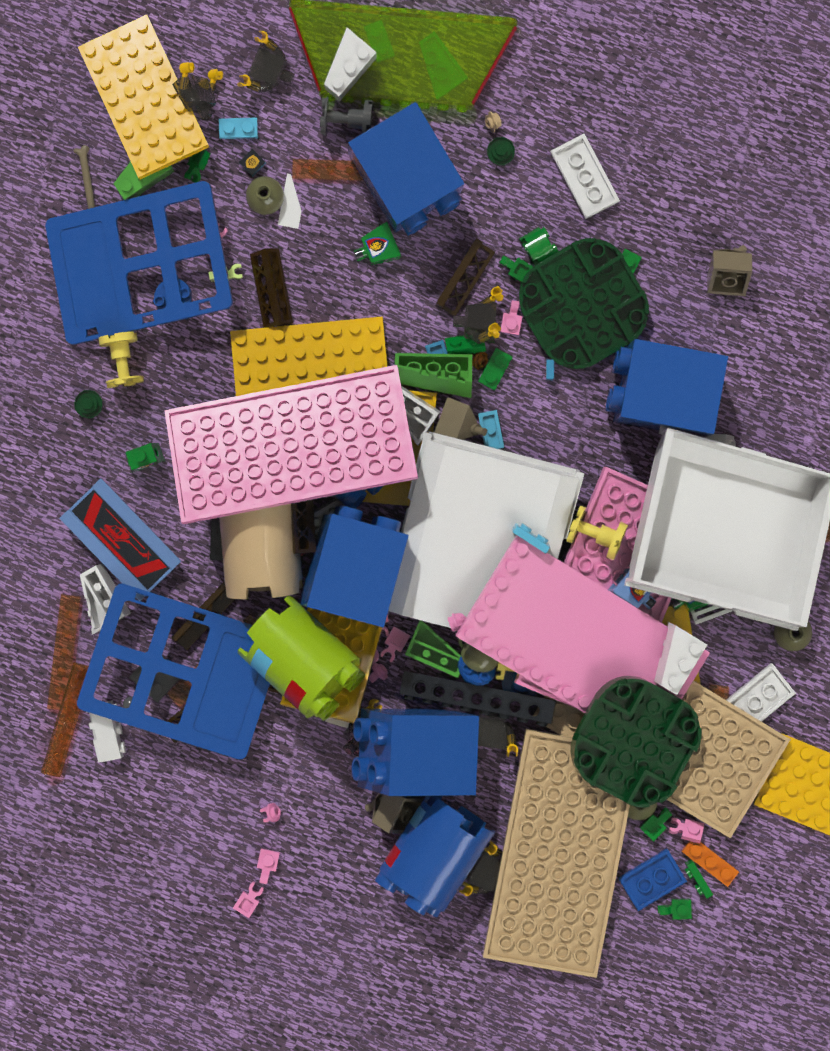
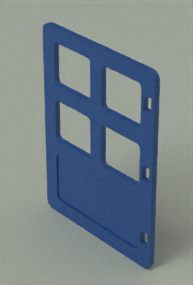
[45,181,233,345]
[77,584,270,759]

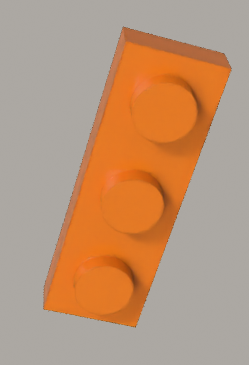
[681,841,739,887]

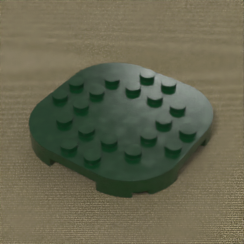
[518,238,649,369]
[570,676,702,807]

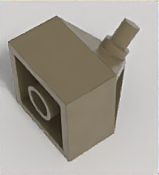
[707,245,752,296]
[434,397,487,440]
[365,793,424,834]

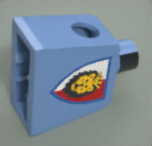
[608,565,656,609]

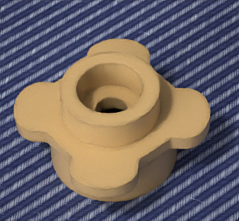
[485,111,501,133]

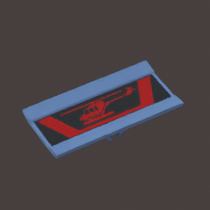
[59,478,181,601]

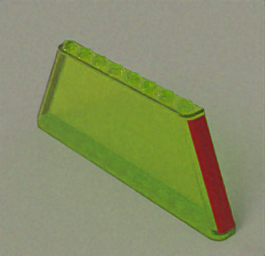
[289,0,518,113]

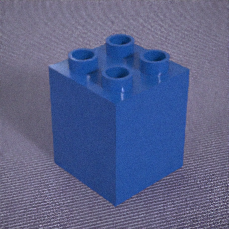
[348,102,464,236]
[605,339,728,438]
[299,505,409,628]
[351,708,479,796]

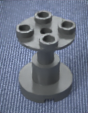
[320,97,373,136]

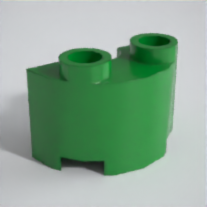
[519,227,559,266]

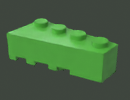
[395,353,472,398]

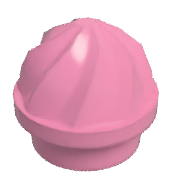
[448,613,466,632]

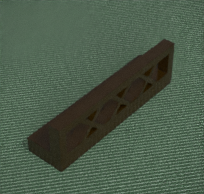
[436,238,495,317]
[250,248,293,328]
[291,499,316,554]
[171,582,235,650]

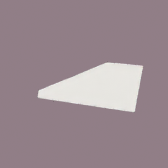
[278,174,301,229]

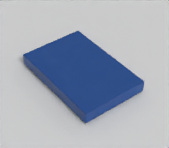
[618,848,687,911]

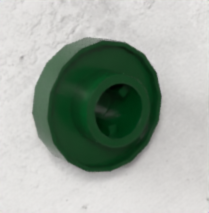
[487,137,515,166]
[74,390,103,419]

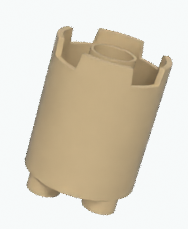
[219,502,303,599]

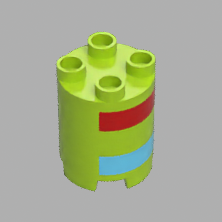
[237,596,366,721]

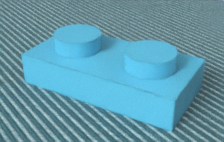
[219,118,258,139]
[478,410,504,449]
[512,523,550,554]

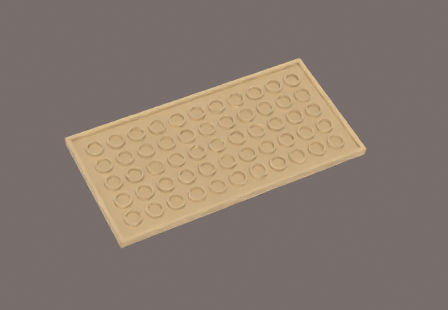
[532,681,791,838]
[482,729,630,978]

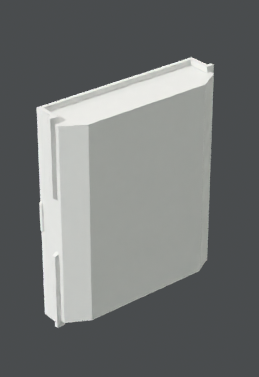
[624,426,830,631]
[388,431,584,628]

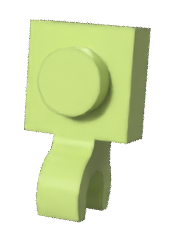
[209,264,243,282]

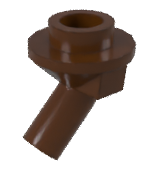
[471,352,488,370]

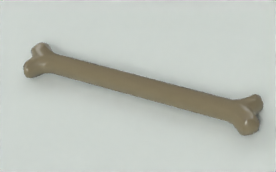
[73,145,95,209]

